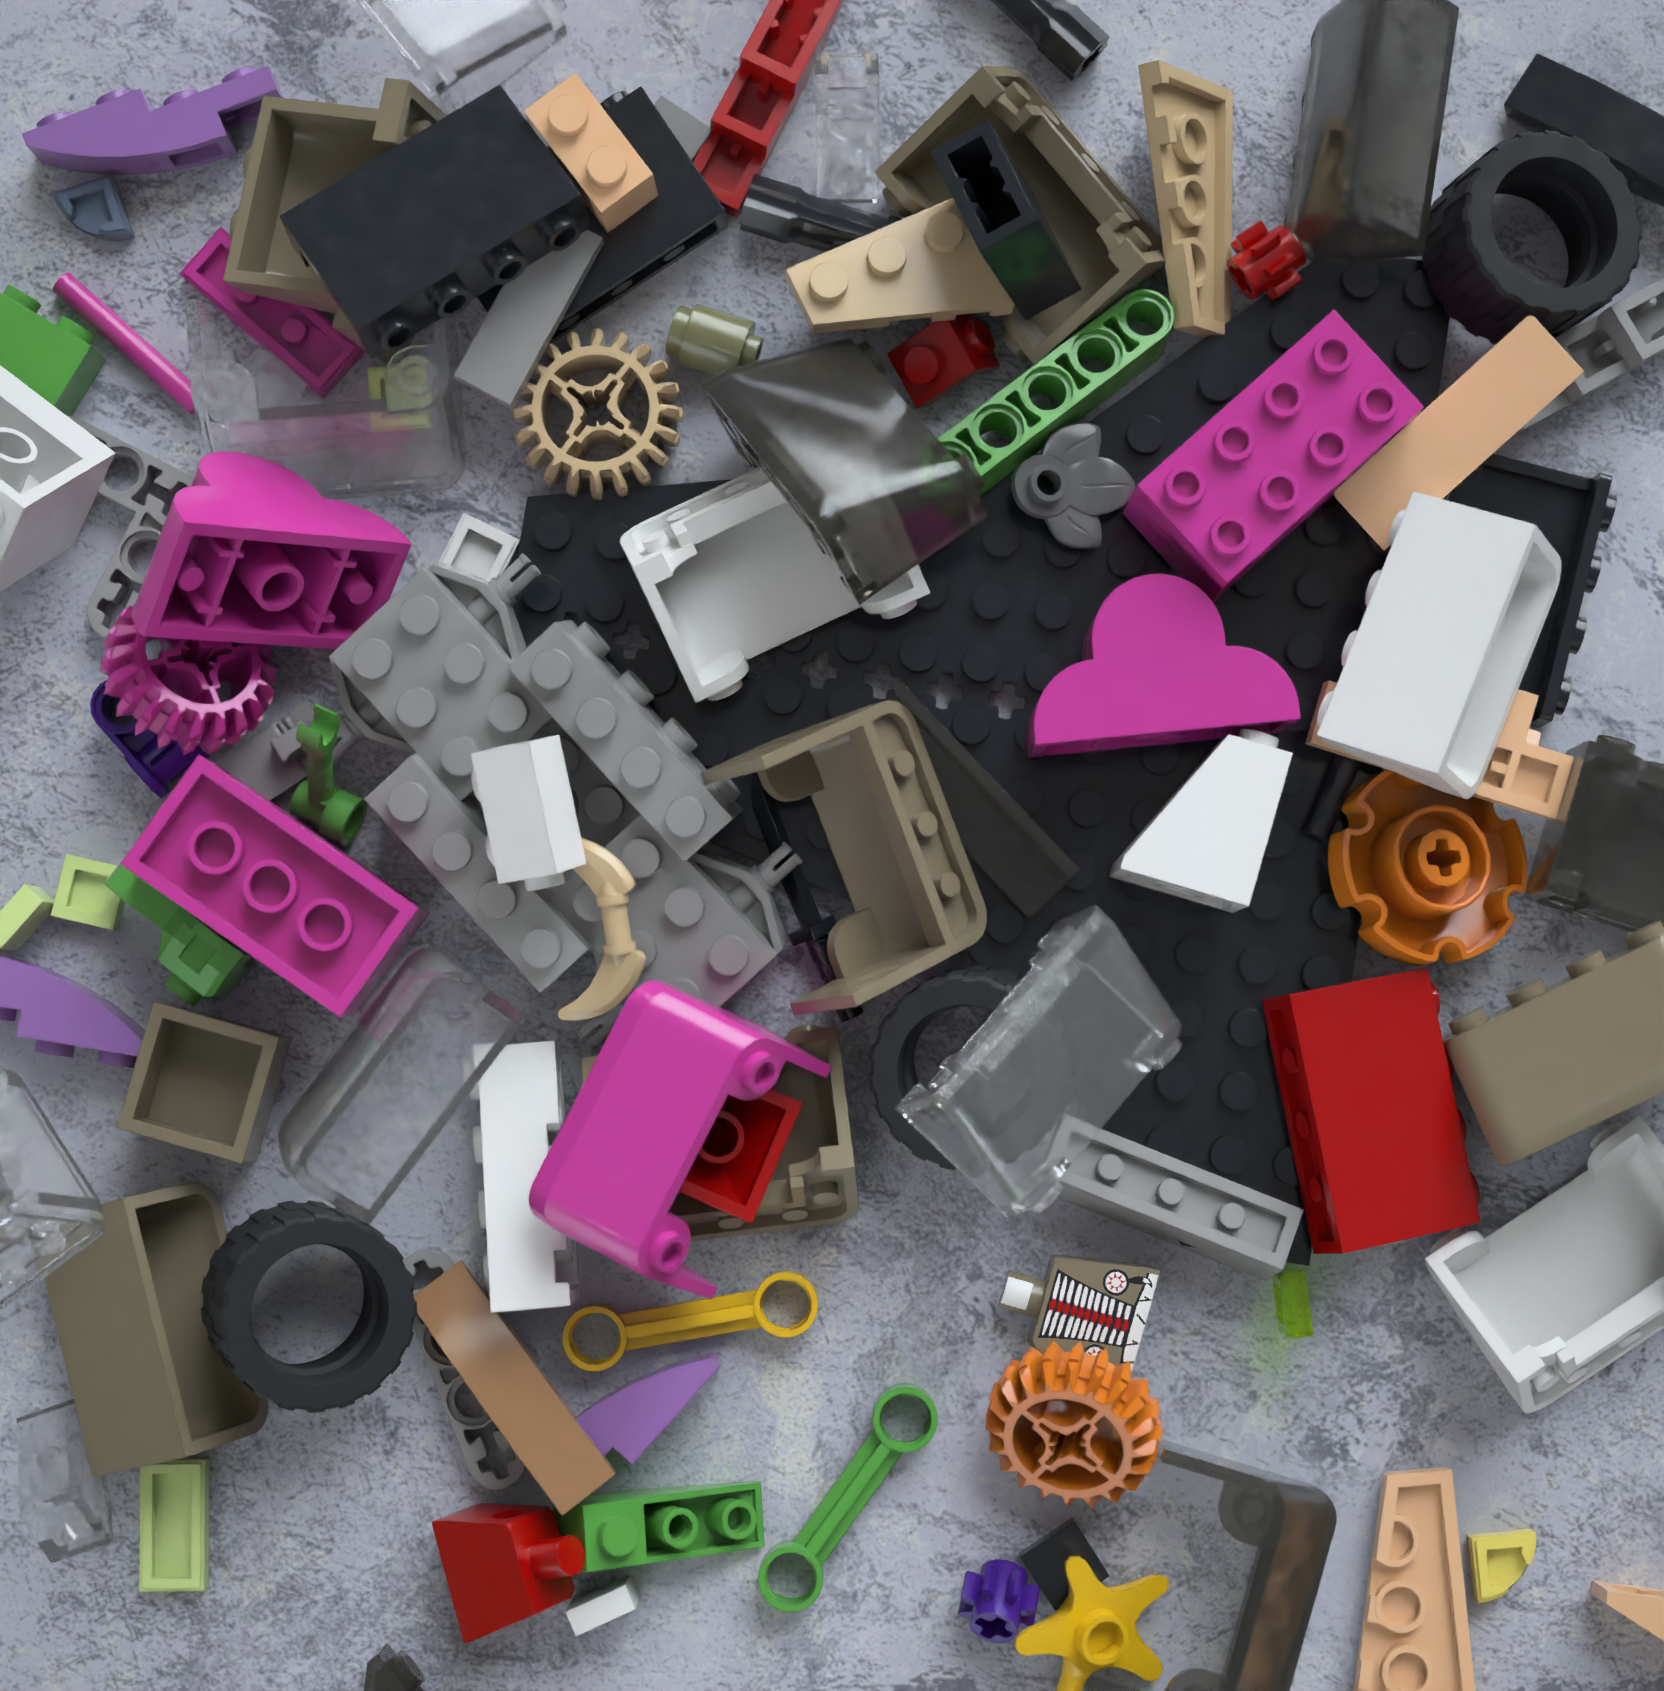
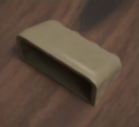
[1443,920,1664,1166]
[31,1181,268,1477]

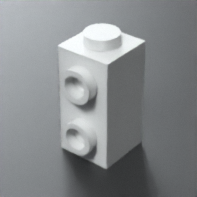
[471,735,587,891]

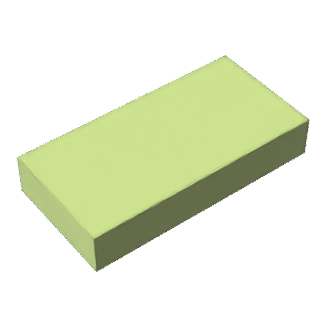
[139,1457,209,1592]

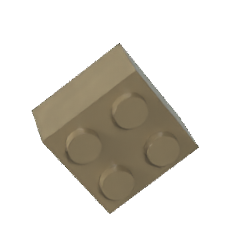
[116,1002,292,1164]

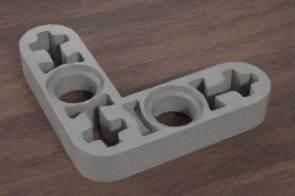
[66,415,193,638]

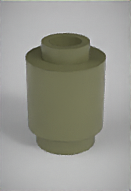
[666,304,763,383]

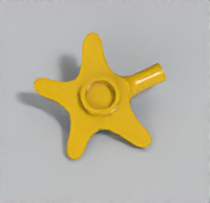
[1014,1556,1169,1691]

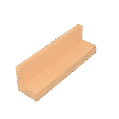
[1334,316,1585,551]

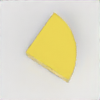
[1467,1529,1536,1603]

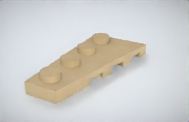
[1138,60,1233,339]

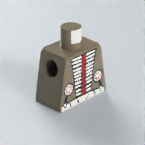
[998,1254,1160,1371]

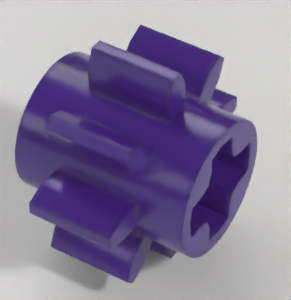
[958,1559,1040,1643]

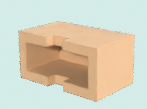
[523,72,659,233]

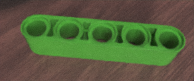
[917,289,1174,515]

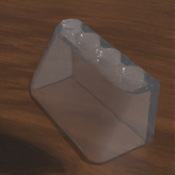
[277,944,528,1225]

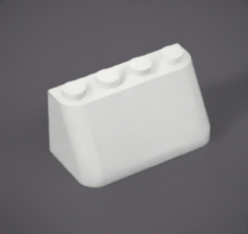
[1317,491,1561,799]

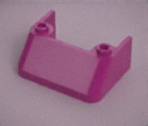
[529,981,832,1299]

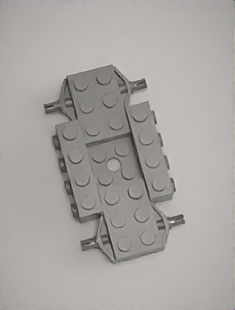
[329,553,802,1050]

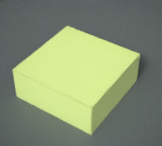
[50,854,125,931]
[0,884,54,952]

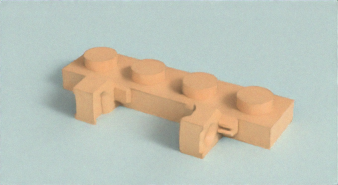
[1305,680,1574,820]

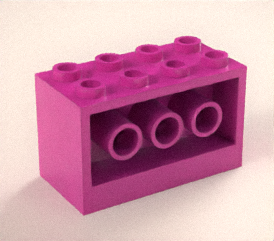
[1123,310,1424,602]
[120,755,430,1018]

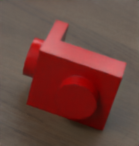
[887,313,1000,408]

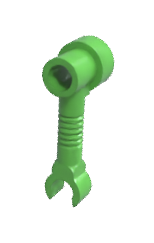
[289,703,367,846]

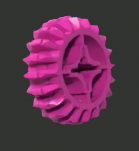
[99,604,277,756]

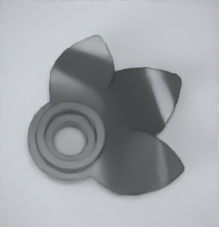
[1011,423,1136,549]

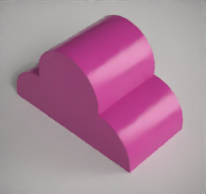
[132,451,412,649]
[1026,574,1301,758]

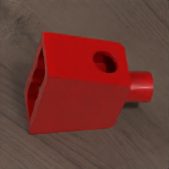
[431,1503,585,1643]

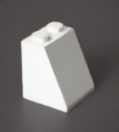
[1109,729,1293,913]

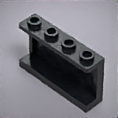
[279,84,589,359]
[477,86,728,343]
[1443,454,1617,728]

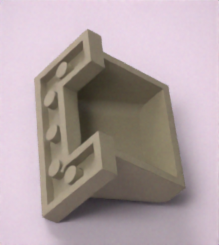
[223,78,447,365]

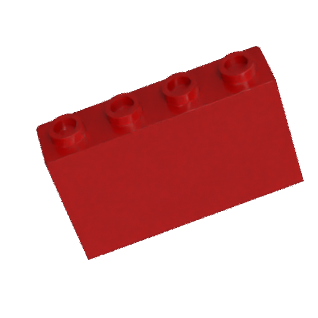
[1262,967,1481,1254]

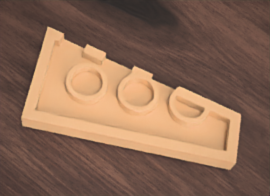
[1353,1466,1476,1691]

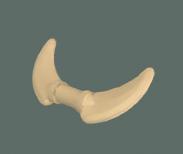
[558,838,646,1021]

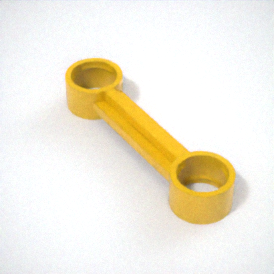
[562,1270,818,1371]

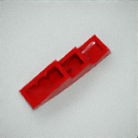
[693,0,844,219]

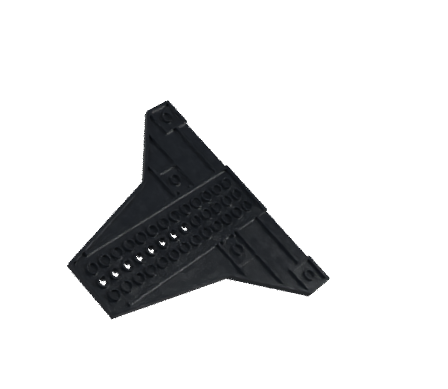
[513,246,1450,1266]

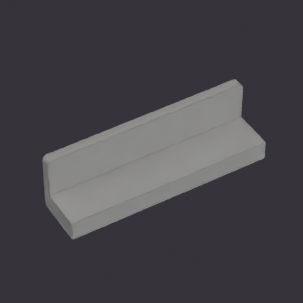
[1029,1113,1304,1280]

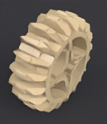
[511,328,684,500]

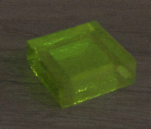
[1272,1267,1314,1339]

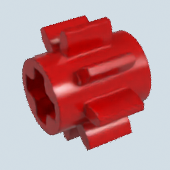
[1227,221,1306,301]

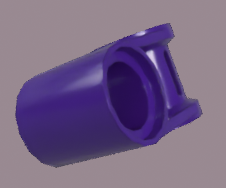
[90,680,210,798]

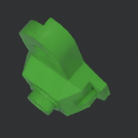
[105,860,250,1007]

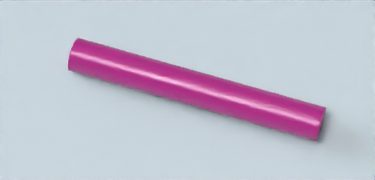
[52,272,209,415]

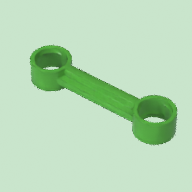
[758,1383,938,1612]

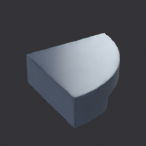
[52,174,135,241]

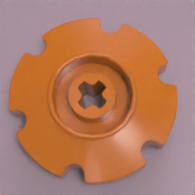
[1328,769,1527,967]

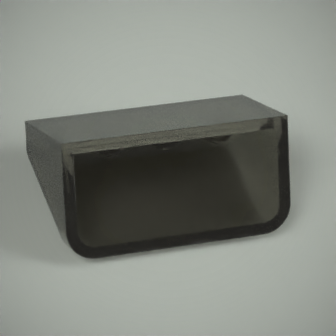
[1284,0,1459,263]

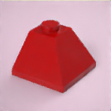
[679,1089,803,1224]

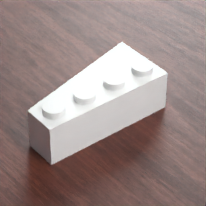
[468,1041,581,1313]

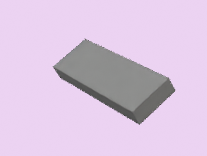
[454,230,604,410]

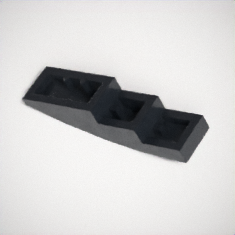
[1504,53,1664,207]

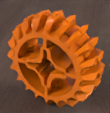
[985,1340,1163,1509]

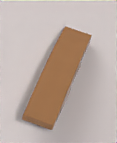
[414,1260,616,1516]

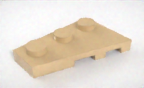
[785,198,1015,334]

